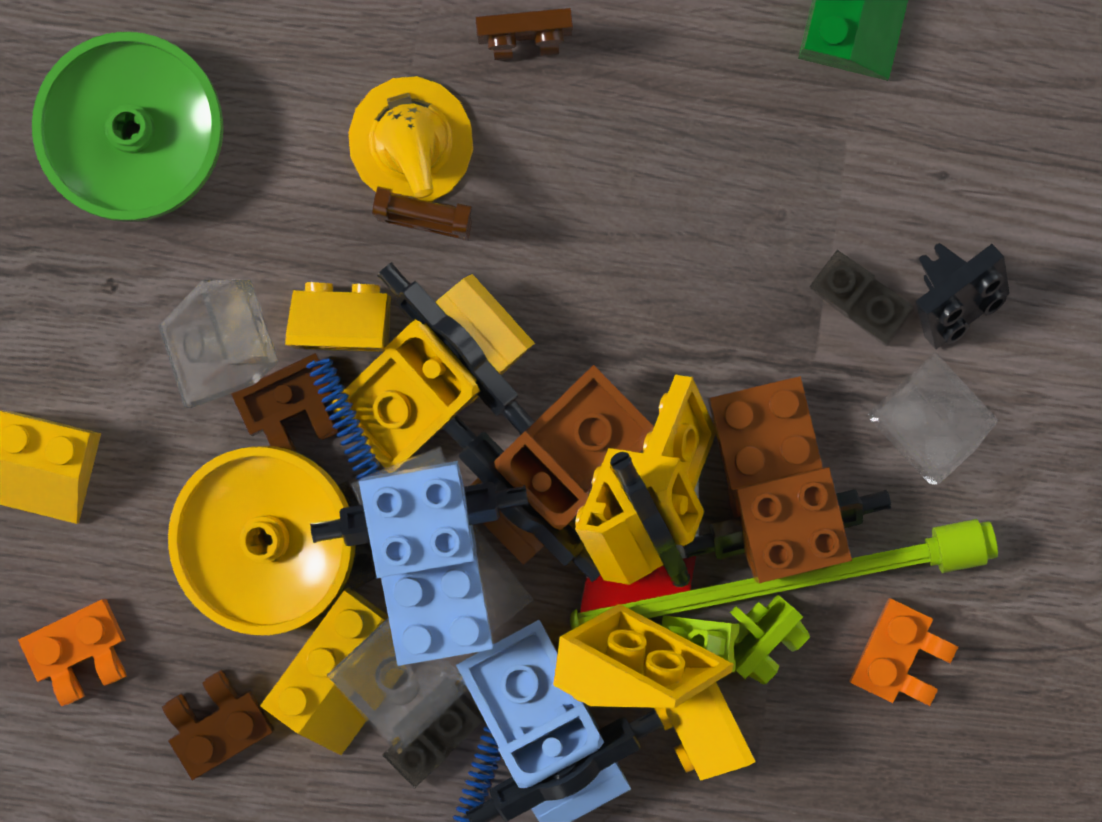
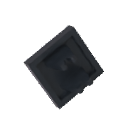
[916,243,1010,349]

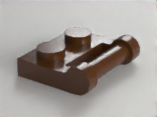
[372,186,472,241]

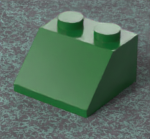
[798,0,908,81]

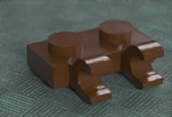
[476,8,573,60]
[231,353,339,452]
[162,669,274,780]

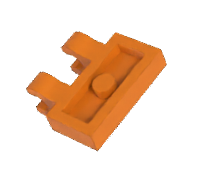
[849,598,958,706]
[18,599,127,707]

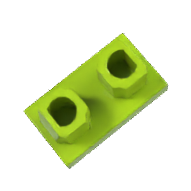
[730,595,810,685]
[659,615,740,672]

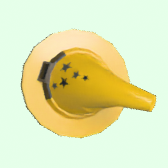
[348,76,473,202]

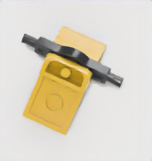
[329,262,536,473]
[575,375,716,587]

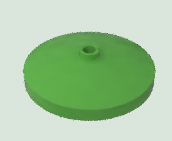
[32,32,223,222]

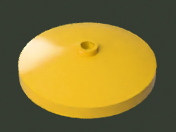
[168,446,356,635]

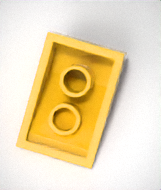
[553,604,734,708]

